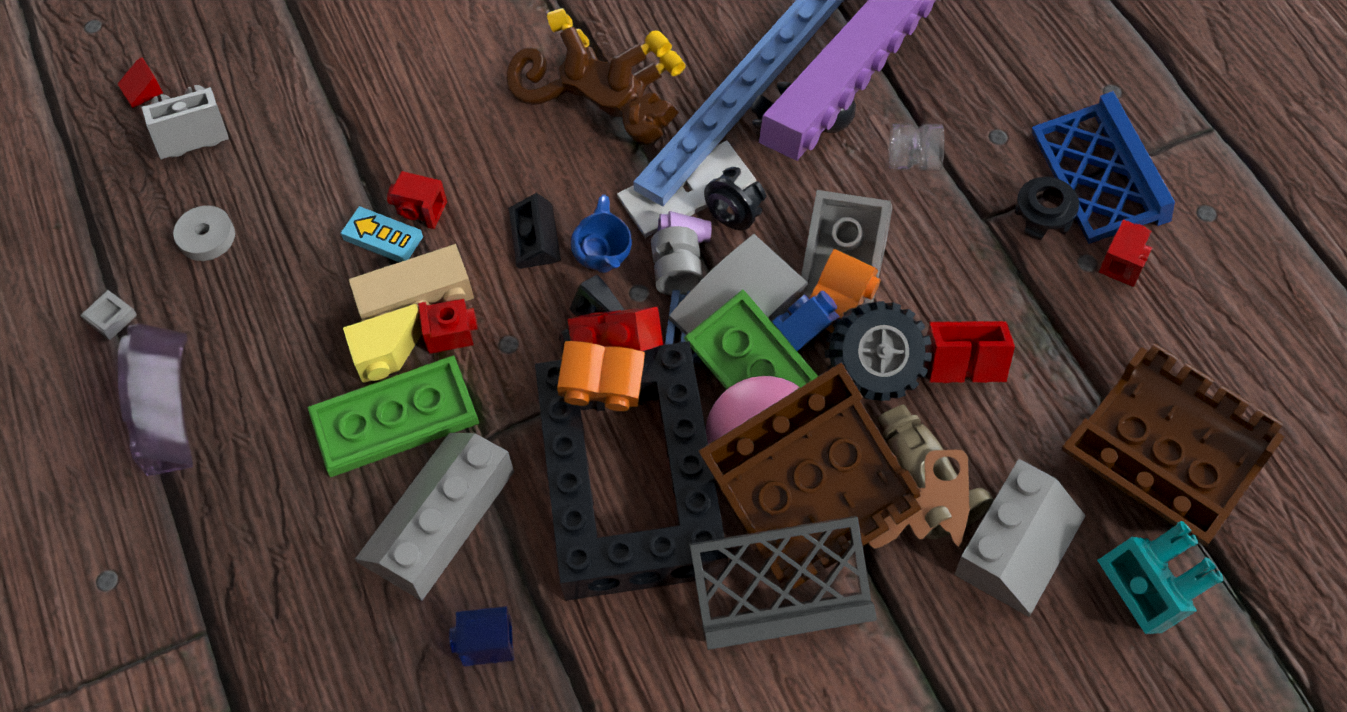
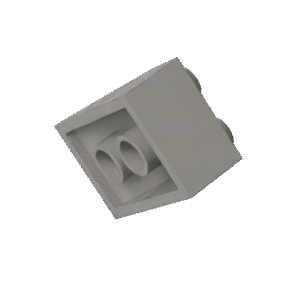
[801,190,893,304]

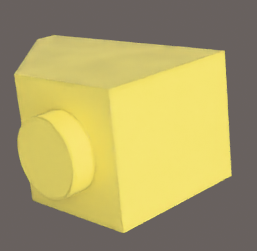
[343,304,422,383]

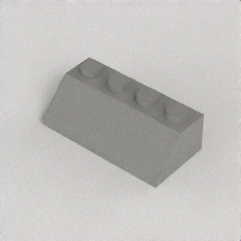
[355,433,514,601]

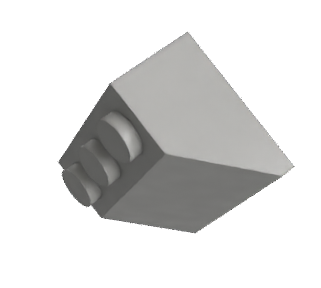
[954,459,1086,617]

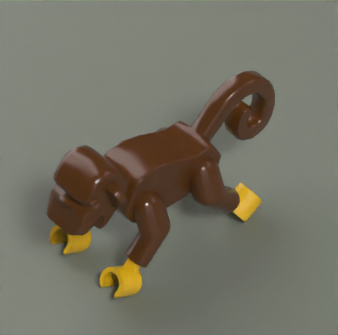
[506,9,686,145]

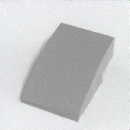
[669,234,808,335]

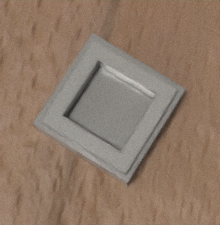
[80,290,137,340]

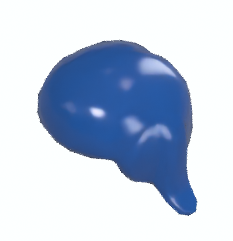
[571,194,632,273]

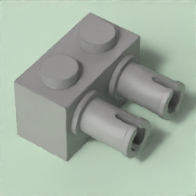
[142,85,229,159]

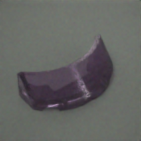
[118,323,193,476]

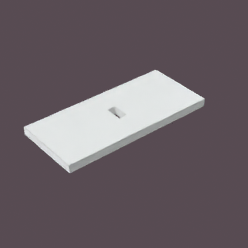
[617,141,756,238]

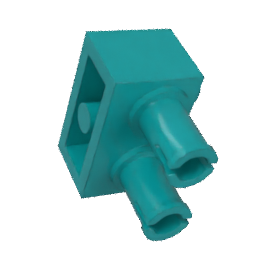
[1097,521,1224,634]

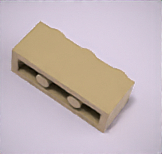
[348,244,474,321]

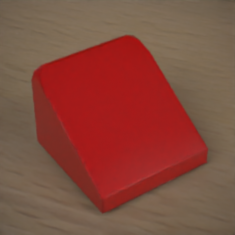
[117,57,163,108]

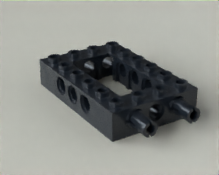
[535,329,728,601]

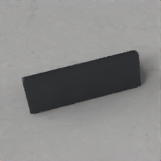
[508,192,561,269]

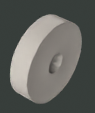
[173,206,235,261]

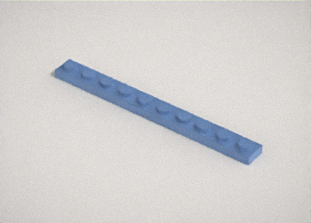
[633,0,844,206]

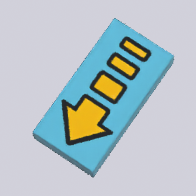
[341,206,423,262]

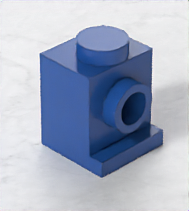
[772,290,840,351]

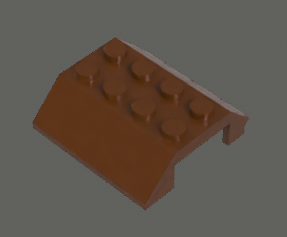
[1061,343,1285,547]
[698,362,922,590]

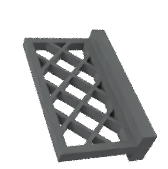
[689,516,877,650]

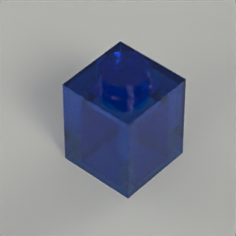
[449,606,514,666]

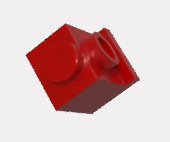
[387,171,447,229]
[1099,219,1153,287]
[418,299,478,354]

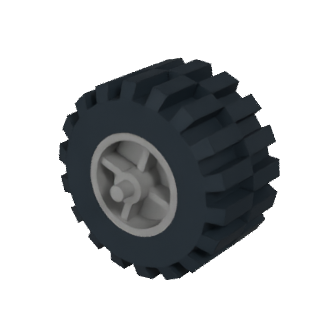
[825,301,932,401]

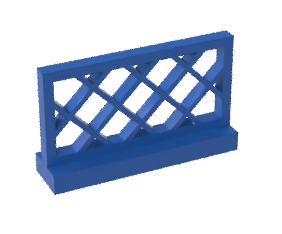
[1032,91,1175,244]

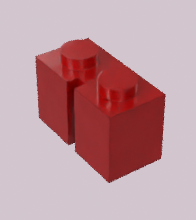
[568,306,663,351]
[924,321,1015,383]

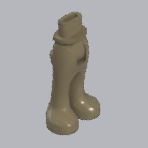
[878,404,994,539]

